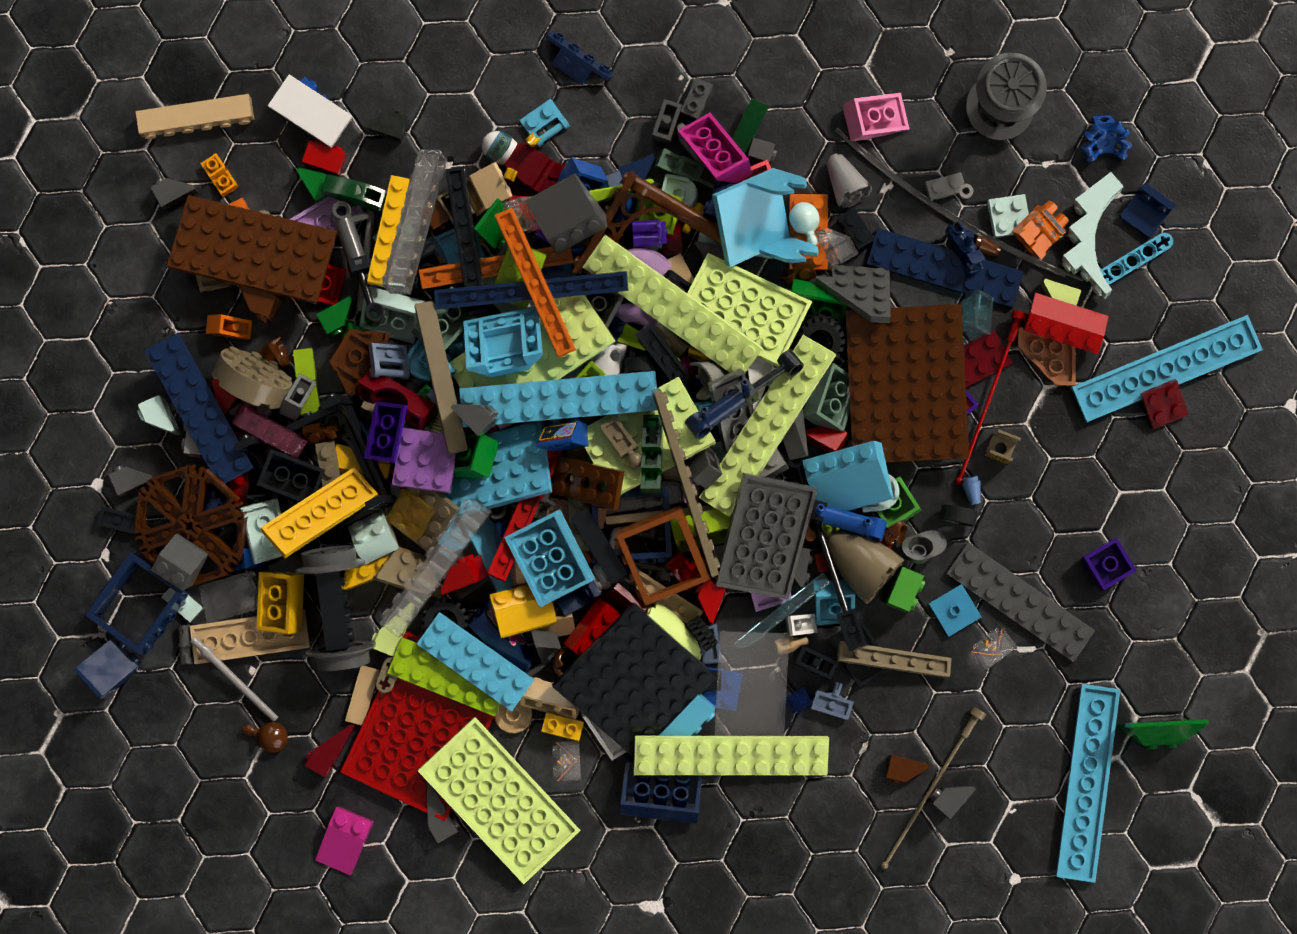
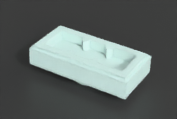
[162,588,204,623]

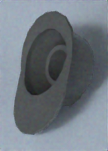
[902,530,947,564]

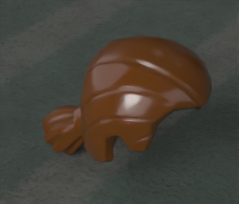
[552,648,579,677]
[242,722,288,753]

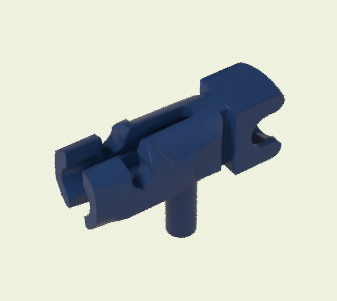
[945,221,986,274]

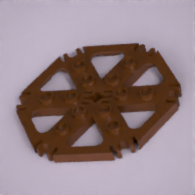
[134,464,248,586]

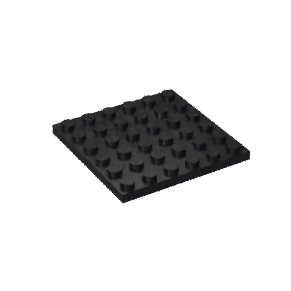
[552,602,717,758]

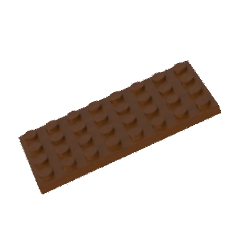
[167,195,337,304]

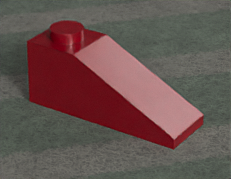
[305,724,356,777]

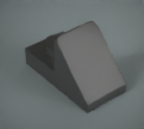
[531,630,561,665]

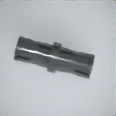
[177,625,193,665]

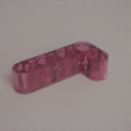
[232,402,308,458]

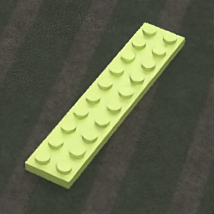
[583,235,763,373]
[699,335,836,518]
[634,736,829,775]

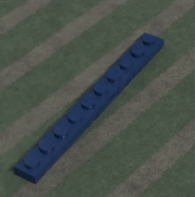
[434,271,629,310]

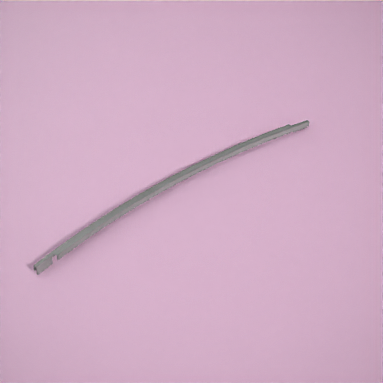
[835,128,1084,281]

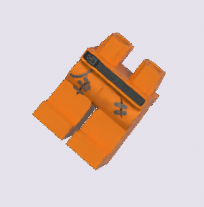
[1011,201,1069,260]

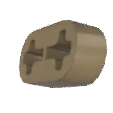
[376,657,397,693]

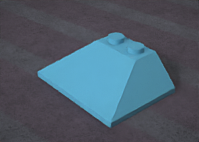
[463,306,543,377]

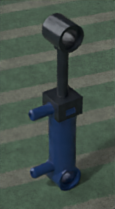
[685,349,804,439]

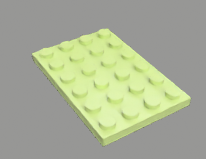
[687,253,812,367]
[585,377,716,495]

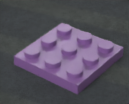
[392,428,457,493]

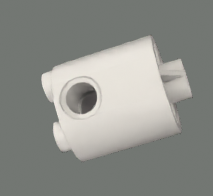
[584,343,627,375]

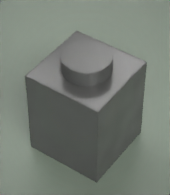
[747,138,777,164]

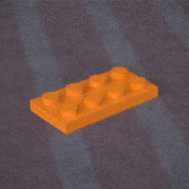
[789,194,828,271]

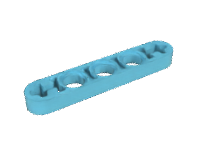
[1091,233,1173,287]

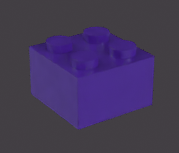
[1080,537,1137,591]

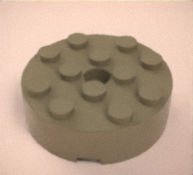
[211,346,292,409]

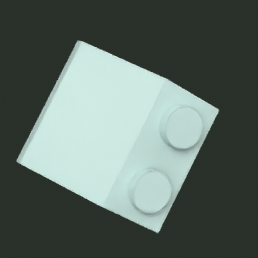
[137,395,181,435]

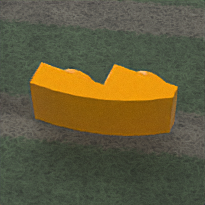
[200,153,239,197]

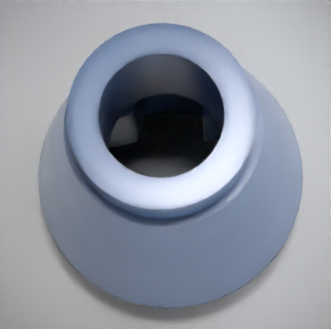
[962,476,981,505]

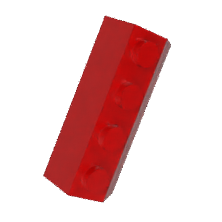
[1023,292,1109,354]

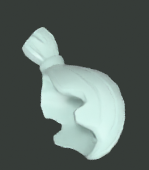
[789,202,820,245]

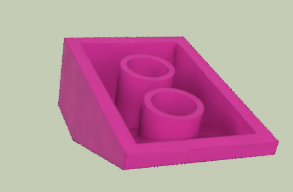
[316,806,374,875]

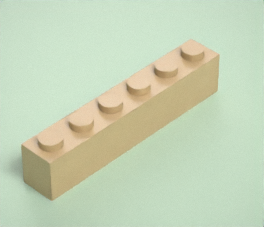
[136,94,254,139]

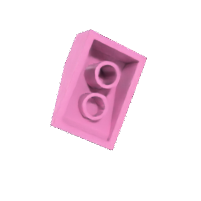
[842,93,909,141]

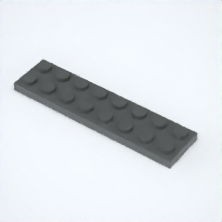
[946,542,1095,662]

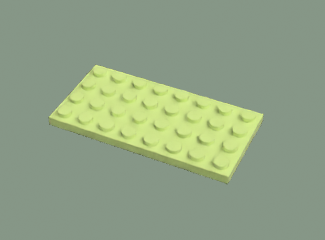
[449,295,616,427]
[417,717,581,884]

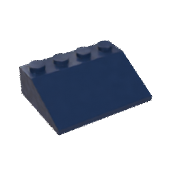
[620,752,702,824]

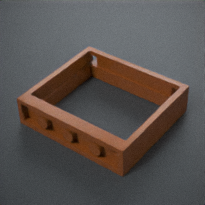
[614,505,711,606]

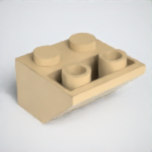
[466,162,512,217]

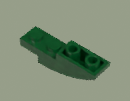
[321,175,386,215]

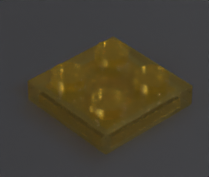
[386,488,435,542]

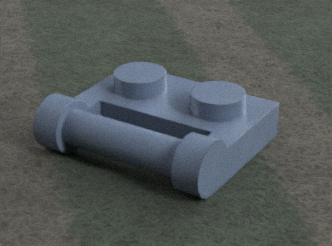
[368,343,410,380]

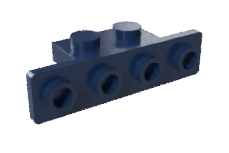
[546,31,614,85]

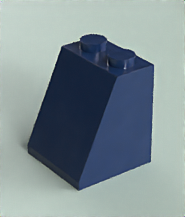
[74,638,142,699]

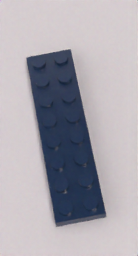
[866,228,1024,308]
[144,332,254,484]

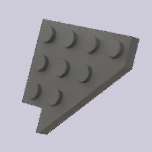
[816,265,891,323]

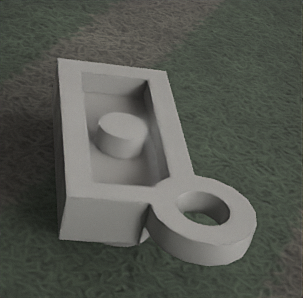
[924,172,973,201]

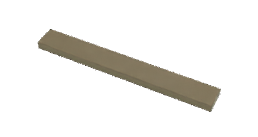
[414,301,468,454]

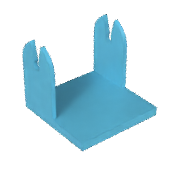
[712,168,819,267]

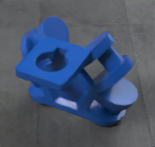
[1081,115,1132,162]

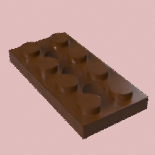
[552,456,625,510]

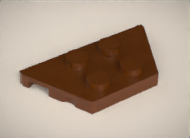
[328,329,391,397]

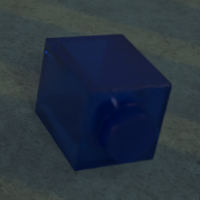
[786,687,813,713]

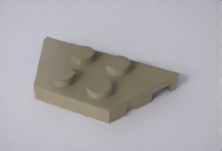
[373,547,441,600]

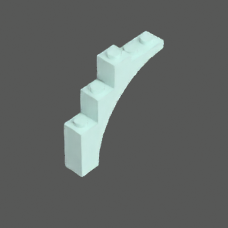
[1062,172,1123,299]

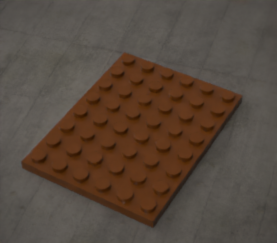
[846,304,969,462]

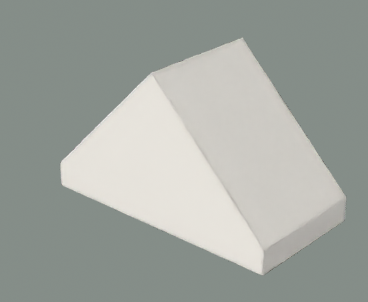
[785,614,818,637]

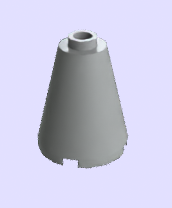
[826,153,872,208]

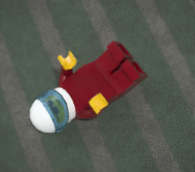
[482,130,565,194]

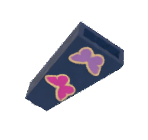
[468,599,534,672]

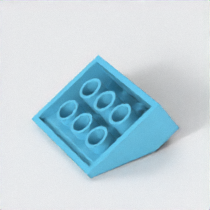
[803,441,894,511]
[504,509,595,607]

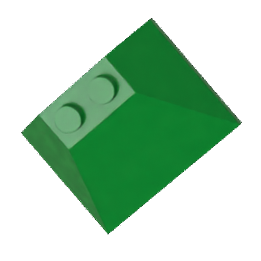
[1119,720,1209,749]

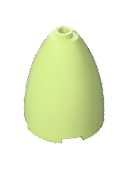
[645,601,702,660]

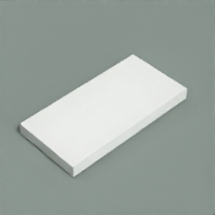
[268,74,353,148]

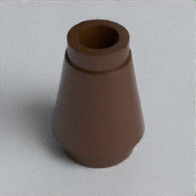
[973,235,1001,258]

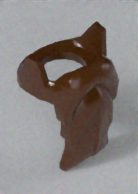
[257,336,294,367]
[870,512,908,545]

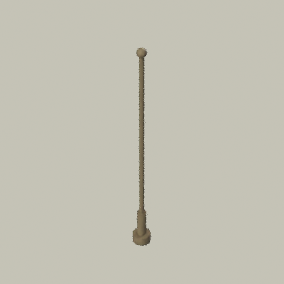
[881,706,986,870]

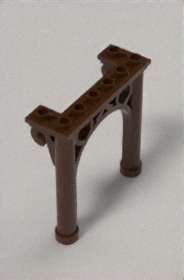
[572,170,722,275]

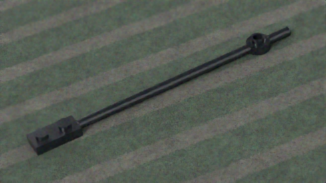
[786,455,867,652]

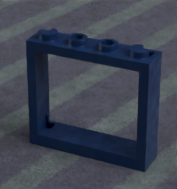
[590,487,672,565]
[85,552,189,656]

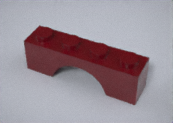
[357,371,436,430]

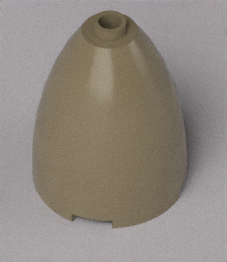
[826,529,904,604]

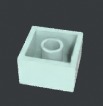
[348,510,399,565]

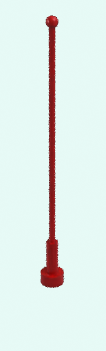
[955,309,1028,485]

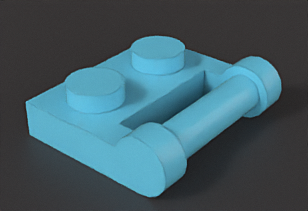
[520,99,570,148]

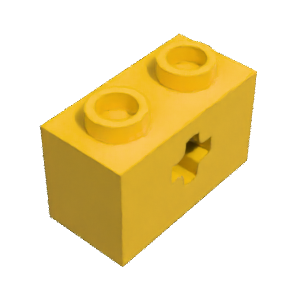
[542,712,584,741]

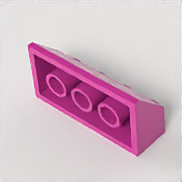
[678,113,752,183]

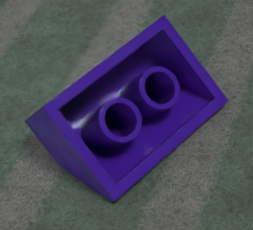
[364,401,407,464]

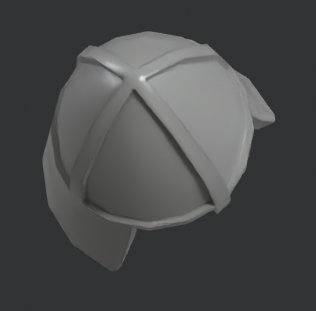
[690,360,727,400]

